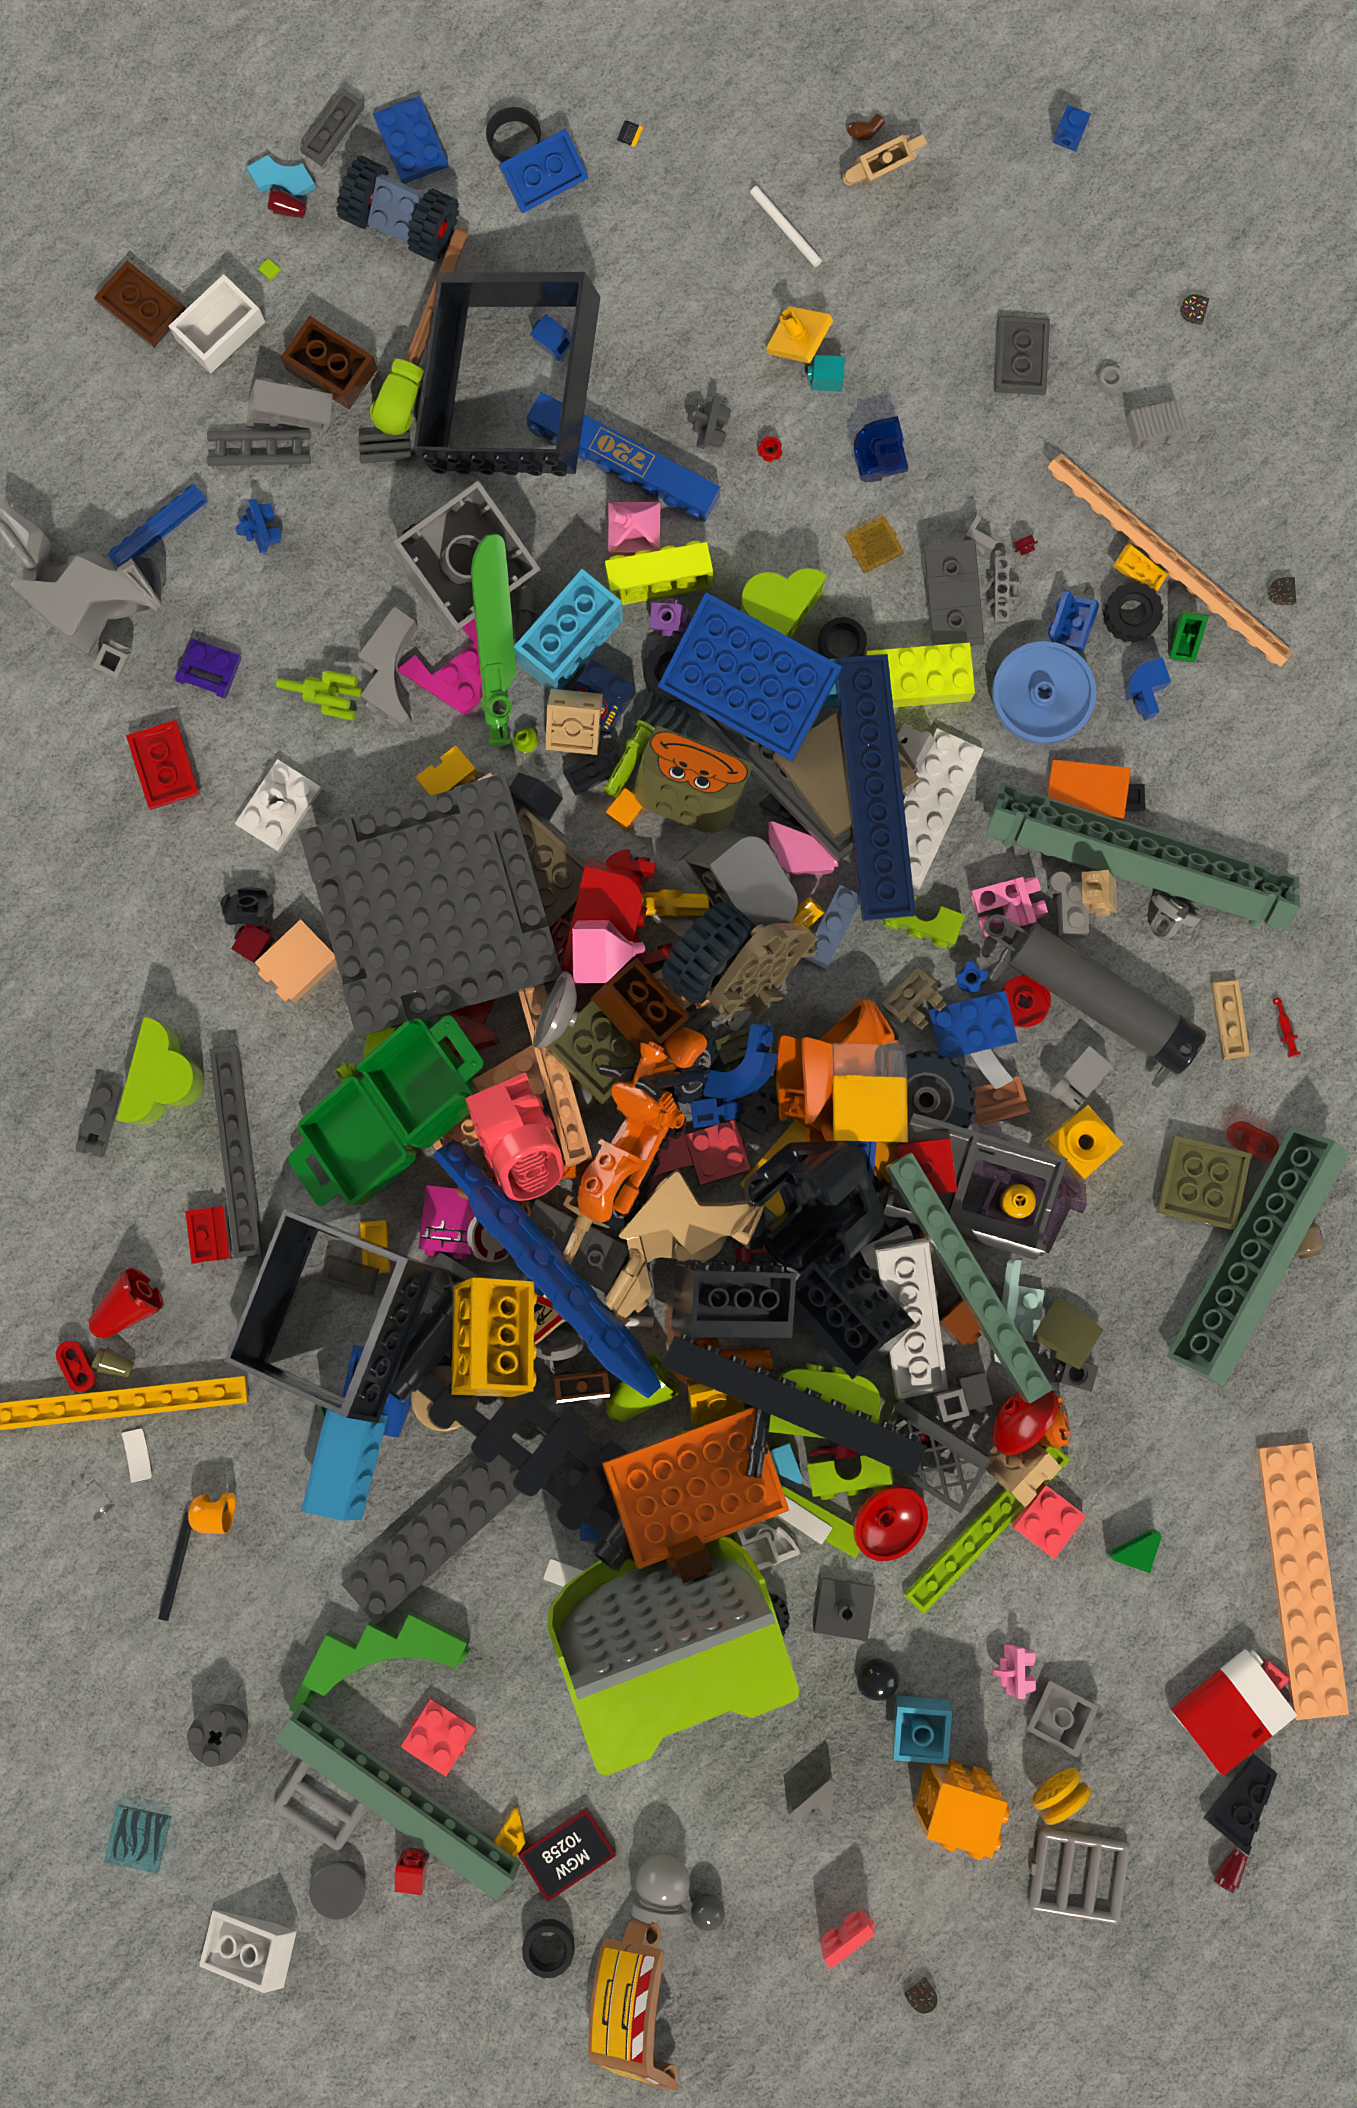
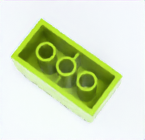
[769,1363,881,1438]

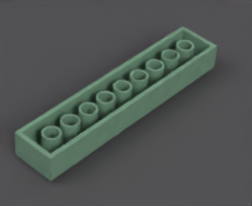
[1167,1126,1349,1387]

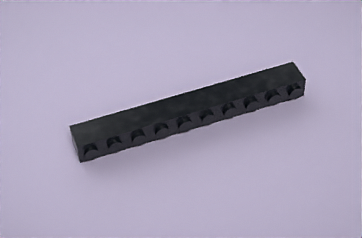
[661,1333,927,1477]

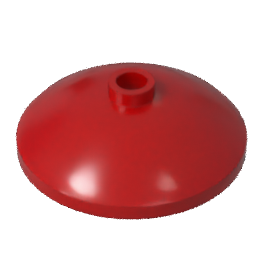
[992,1390,1058,1455]
[853,1486,928,1561]

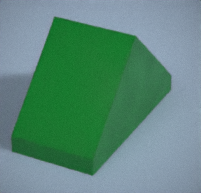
[1169,611,1209,663]
[1106,1529,1162,1573]

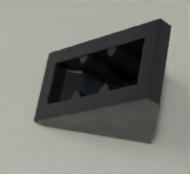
[509,772,563,821]

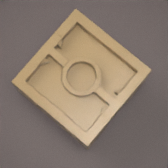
[545,689,603,755]
[986,1443,1062,1507]

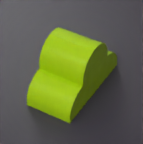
[740,568,828,638]
[116,1017,205,1126]

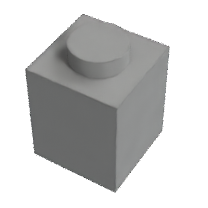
[932,1387,969,1422]

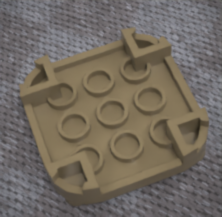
[706,923,820,1019]

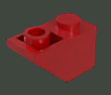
[394,1848,429,1895]

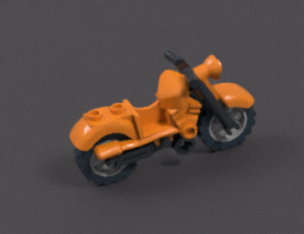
[577,1027,718,1229]

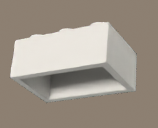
[169,274,265,374]

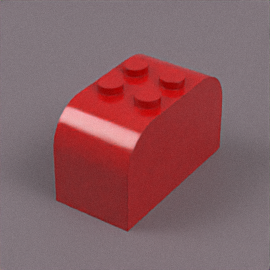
[561,859,647,976]

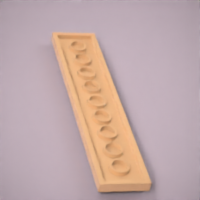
[1257,1442,1349,1720]

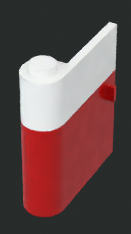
[1170,1649,1298,1777]

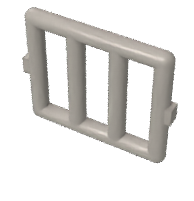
[273,1760,368,1851]
[1029,1828,1130,1924]

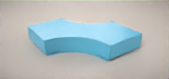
[246,155,316,199]

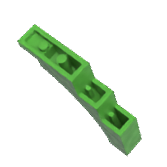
[289,1610,470,1712]

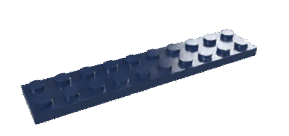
[834,654,916,921]

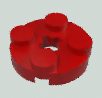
[999,975,1051,1028]

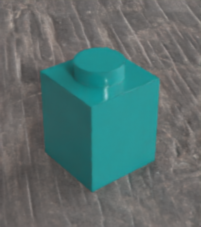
[807,355,845,392]

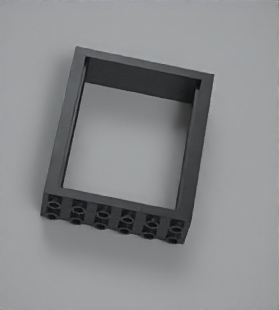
[413,272,601,477]

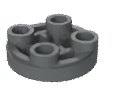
[309,1861,365,1919]

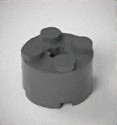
[187,1703,248,1767]

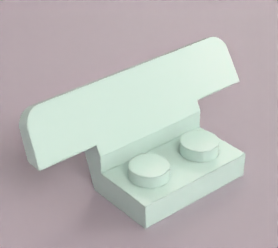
[994,1259,1044,1364]

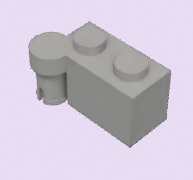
[1047,872,1089,938]
[1049,1046,1113,1112]

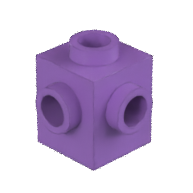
[649,599,690,637]

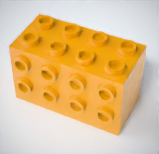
[913,1758,1010,1860]

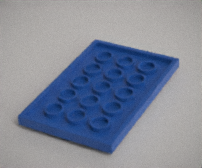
[658,592,843,761]

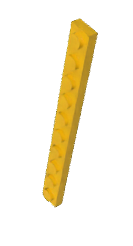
[0,1375,249,1430]

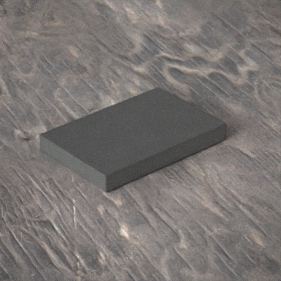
[995,316,1050,395]

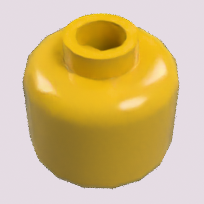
[999,1184,1036,1219]

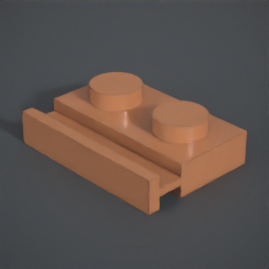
[972,1076,1030,1127]

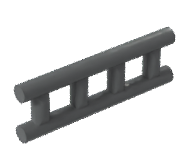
[207,429,311,466]

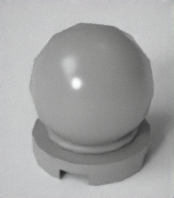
[632,1853,690,1927]

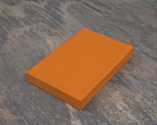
[1047,760,1131,821]

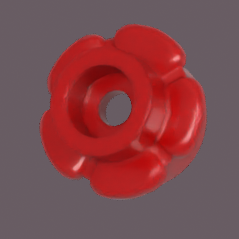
[758,437,783,462]

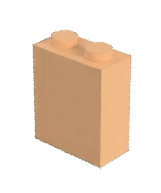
[255,919,337,1003]

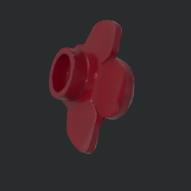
[808,1443,857,1459]

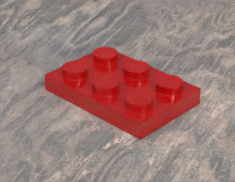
[126,720,200,810]

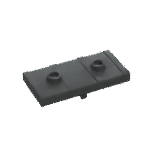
[924,539,985,646]
[530,1198,629,1294]

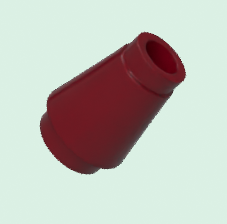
[268,188,307,219]
[1213,1848,1248,1893]

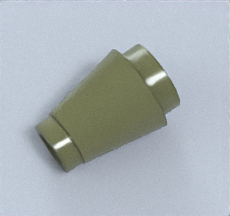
[91,1347,134,1378]

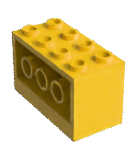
[451,1278,537,1397]

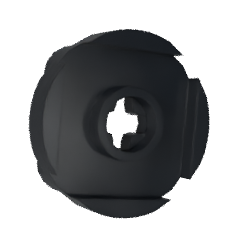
[220,887,275,926]

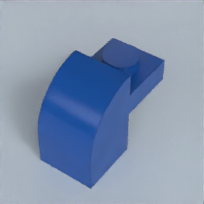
[1125,657,1171,721]

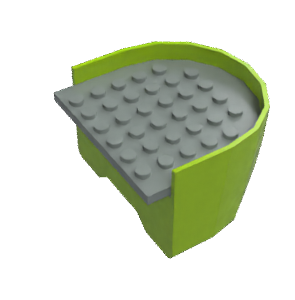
[547,1537,799,1775]

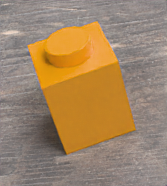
[606,788,645,832]

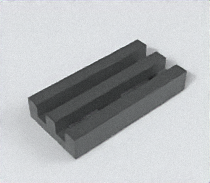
[358,432,412,464]

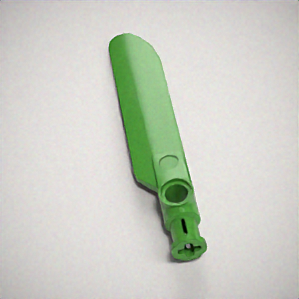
[471,534,516,746]

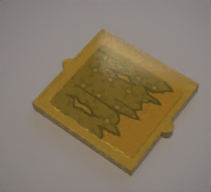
[845,516,904,574]

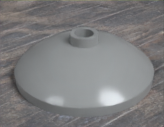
[533,972,578,1049]

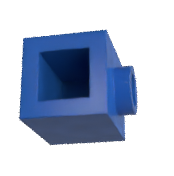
[1053,105,1091,152]
[530,314,572,361]

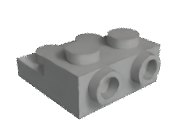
[1027,1680,1104,1757]

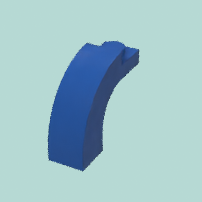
[703,1023,778,1098]

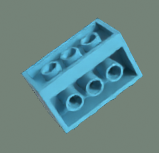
[514,569,623,691]

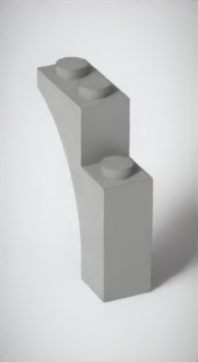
[358,607,418,731]

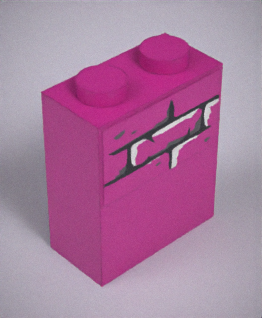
[418,1185,475,1259]

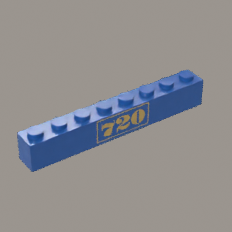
[526,392,720,522]

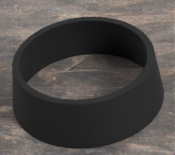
[486,107,541,163]

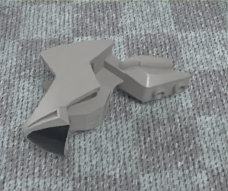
[0,501,162,654]

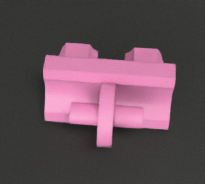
[992,1644,1036,1699]

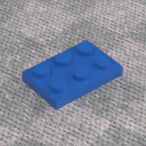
[373,96,449,184]
[498,129,589,214]
[929,991,1018,1058]

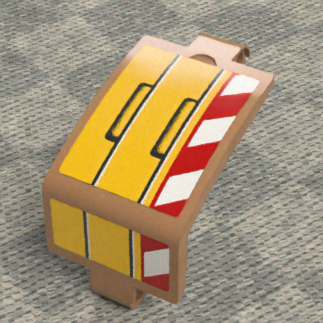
[588,1919,679,2091]

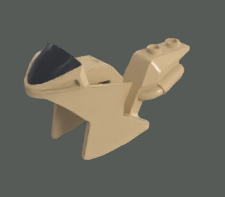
[605,1169,766,1325]

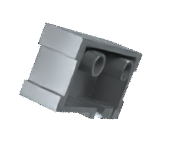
[897,723,935,797]

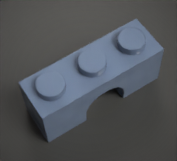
[803,885,860,970]

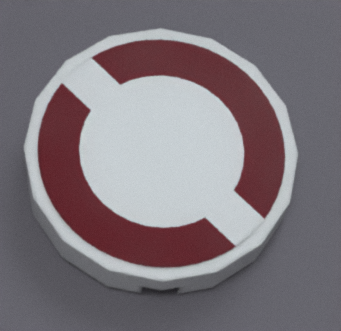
[467,1217,510,1262]

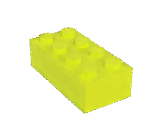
[605,541,713,605]
[865,643,975,708]

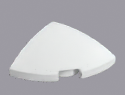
[734,1520,800,1571]

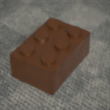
[281,316,377,410]
[591,957,690,1054]

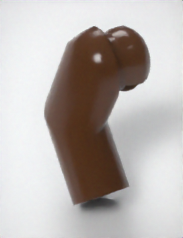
[847,114,885,140]

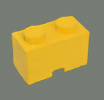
[415,745,478,796]

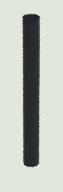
[158,1512,192,1621]

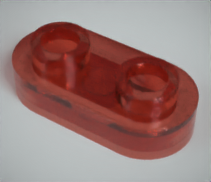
[1226,1121,1279,1160]

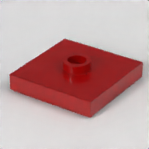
[896,1137,957,1194]

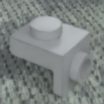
[962,515,997,559]

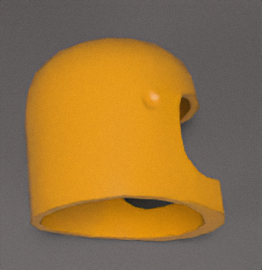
[188,1492,236,1534]

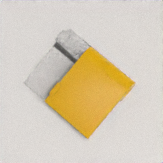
[832,1040,908,1144]

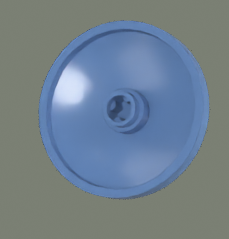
[992,641,1096,745]

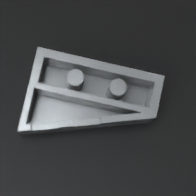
[246,378,333,432]

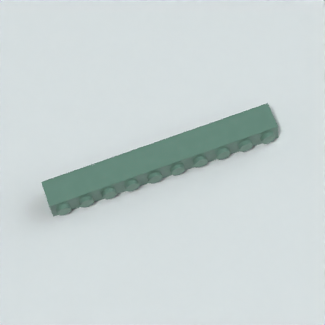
[885,1153,1053,1404]
[274,1703,521,1900]

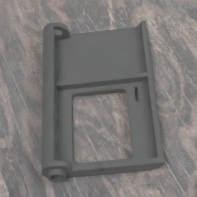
[883,1113,1068,1260]

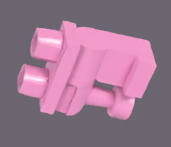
[970,877,1048,937]

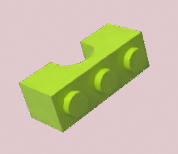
[879,896,966,949]
[807,1454,895,1500]

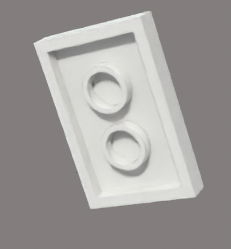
[235,759,322,853]

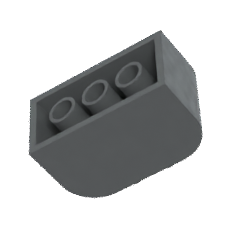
[684,830,798,927]

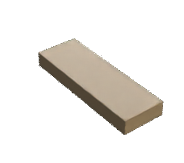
[1211,979,1250,1060]

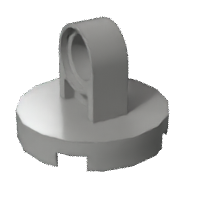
[1151,889,1202,938]
[536,1325,584,1374]

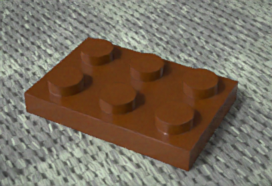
[94,260,186,348]

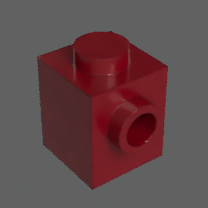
[231,924,275,964]

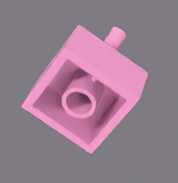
[608,502,660,558]
[572,920,645,983]

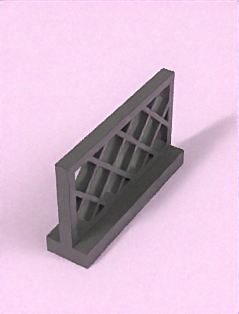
[888,1398,996,1513]

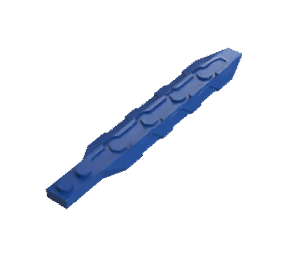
[432,1139,662,1398]

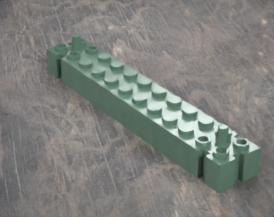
[986,782,1300,931]

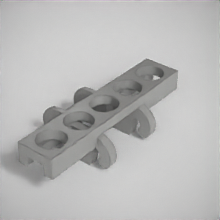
[988,556,1021,624]

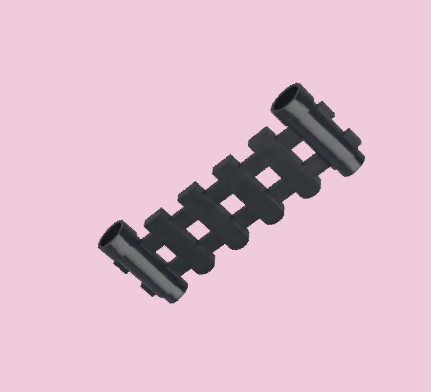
[390,1291,635,1572]

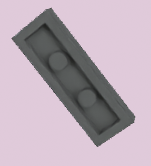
[300,89,365,166]

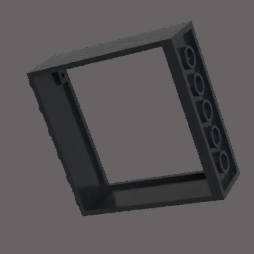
[224,1209,437,1423]

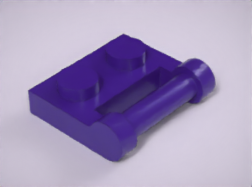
[175,638,242,699]

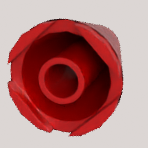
[88,1268,164,1339]

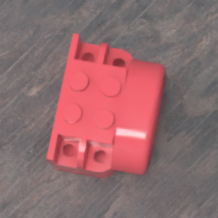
[465,1072,564,1201]

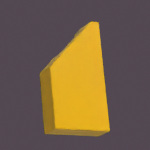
[493,1806,526,1858]

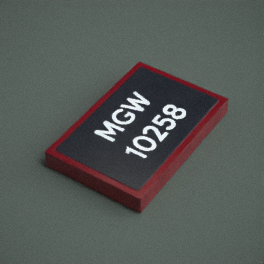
[518,1807,616,1902]

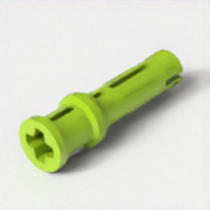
[603,720,655,798]

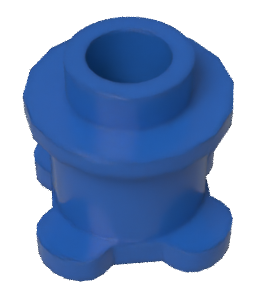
[956,961,988,993]

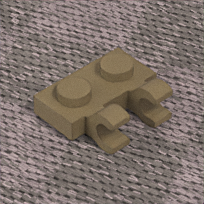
[882,968,947,1030]

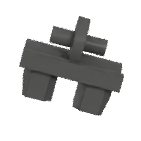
[687,396,731,449]

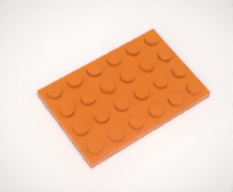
[602,1407,790,1569]

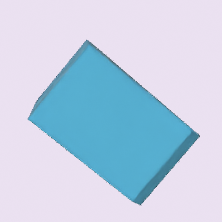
[769,1441,803,1484]

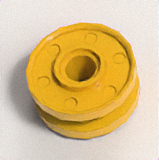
[1031,1768,1092,1825]

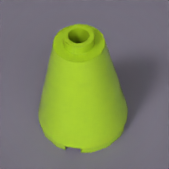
[605,1351,680,1422]

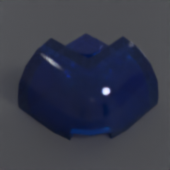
[853,416,909,482]

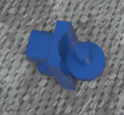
[235,499,282,553]

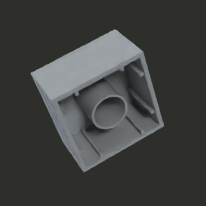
[387,481,541,636]

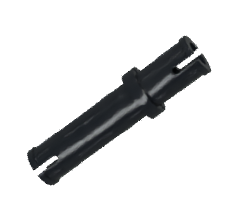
[745,1408,771,1478]

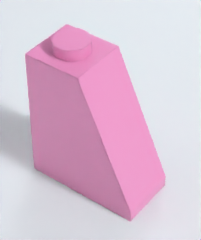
[767,822,838,877]

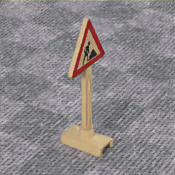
[534,1195,610,1345]

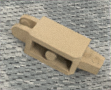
[841,134,927,187]
[1082,870,1117,917]

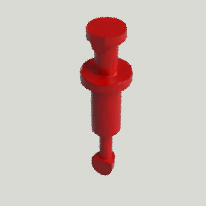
[1273,998,1301,1058]

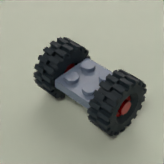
[336,156,459,262]

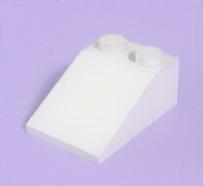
[199,1910,297,1993]

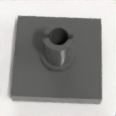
[814,1577,875,1641]

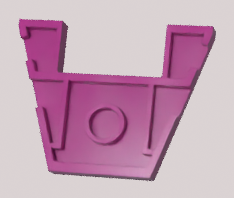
[397,618,483,716]

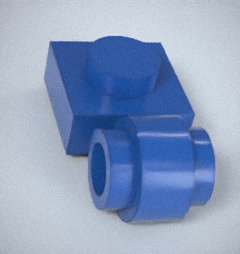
[690,1098,742,1129]

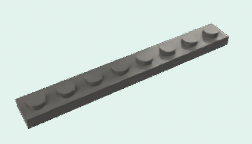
[209,1045,263,1258]

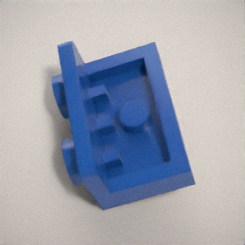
[1048,590,1099,652]

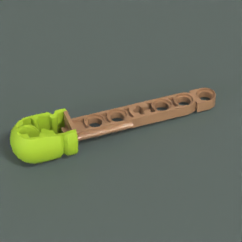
[370,226,469,435]

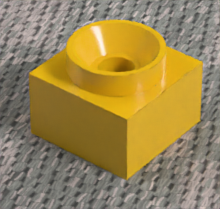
[1043,1105,1124,1181]

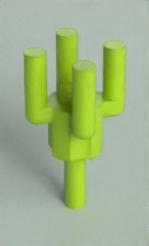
[276,670,364,721]

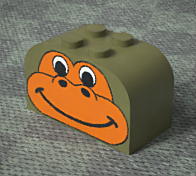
[634,725,754,833]

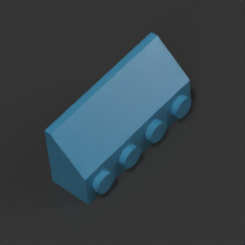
[301,1409,388,1521]

